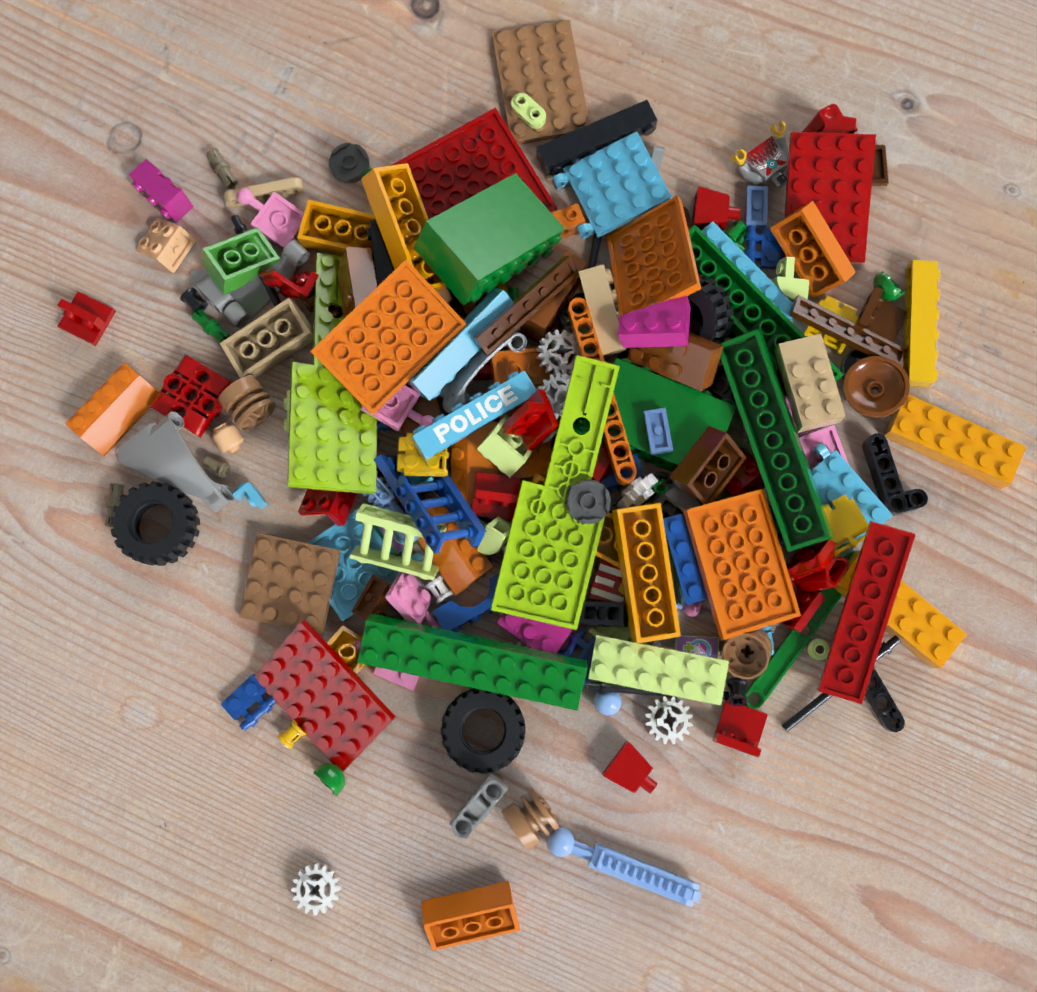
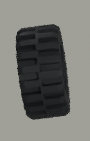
[688,274,734,344]
[110,482,200,566]
[440,688,525,774]

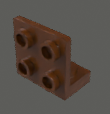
[856,287,907,342]
[351,574,404,621]

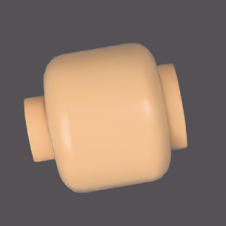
[212,422,244,454]

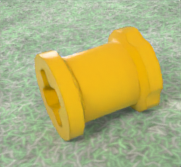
[277,720,306,749]

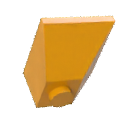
[327,625,365,674]

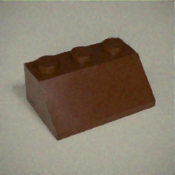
[670,426,747,505]

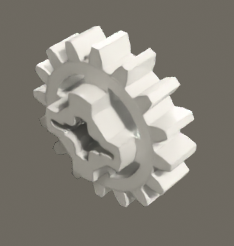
[536,330,580,376]
[538,372,570,419]
[617,473,658,509]
[645,696,693,744]
[291,863,342,915]

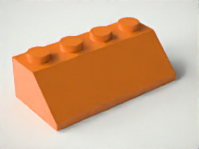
[770,201,856,298]
[65,362,159,456]
[451,422,500,507]
[418,506,493,596]
[421,881,520,951]

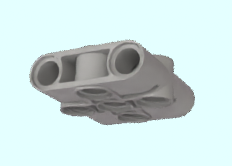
[449,773,509,839]

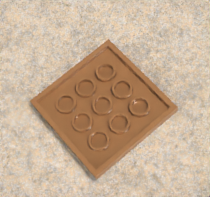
[239,533,341,636]

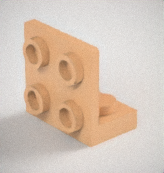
[136,218,196,273]

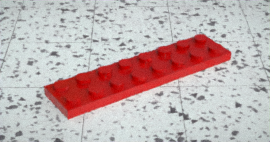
[817,521,916,704]

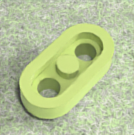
[511,93,546,129]

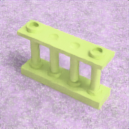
[350,503,447,580]

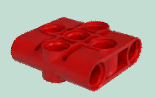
[150,354,232,438]

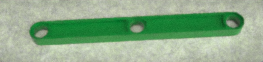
[745,551,855,709]

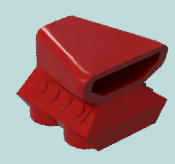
[802,104,858,134]
[786,540,850,593]

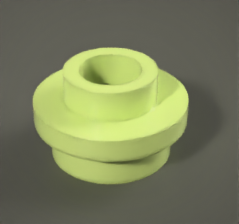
[807,639,830,661]

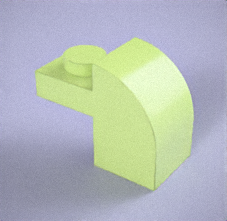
[771,256,809,302]
[477,516,511,555]

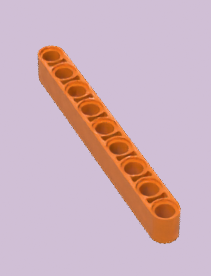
[568,298,636,485]

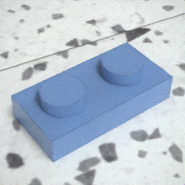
[745,186,768,228]
[643,408,673,455]

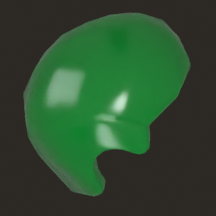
[873,271,905,301]
[313,763,346,796]

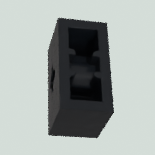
[579,602,628,628]

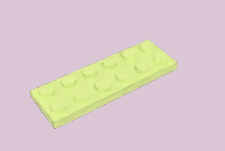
[588,635,729,705]

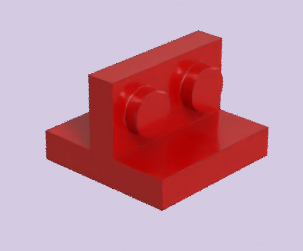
[57,291,116,346]
[502,389,559,451]
[471,472,520,521]

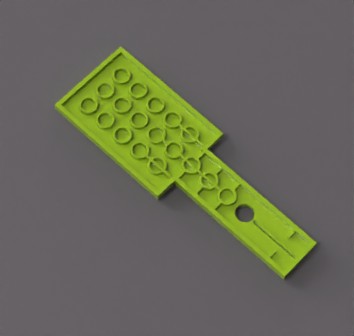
[287,253,377,495]
[491,355,620,630]

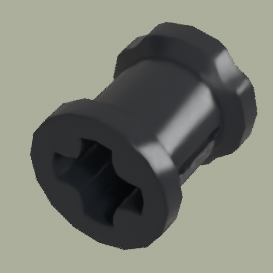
[180,287,208,315]
[727,677,747,706]

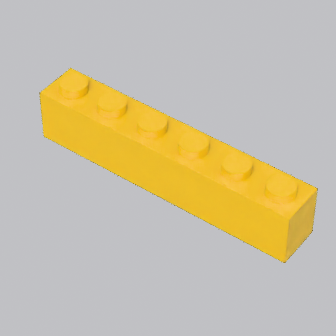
[903,260,940,388]

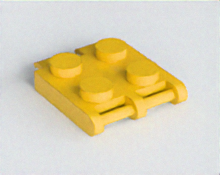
[804,295,859,354]
[397,433,449,477]
[823,494,868,557]

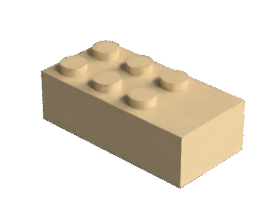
[578,264,628,357]
[220,298,313,378]
[774,334,846,433]

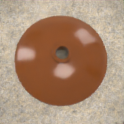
[843,356,910,418]

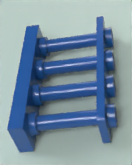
[395,474,486,554]

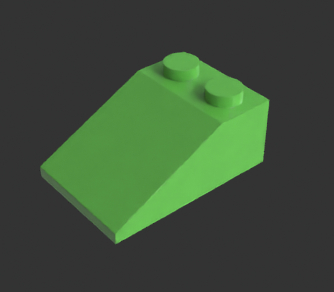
[202,228,280,295]

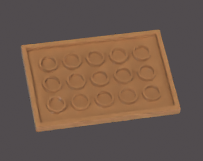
[492,20,590,145]

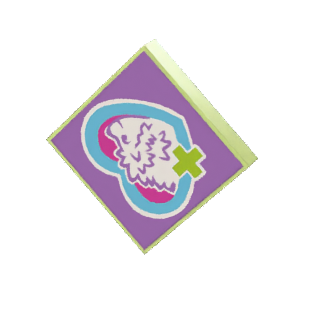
[674,635,719,658]

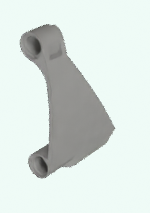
[189,240,310,328]
[443,330,527,414]
[118,411,234,512]

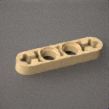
[224,178,304,207]

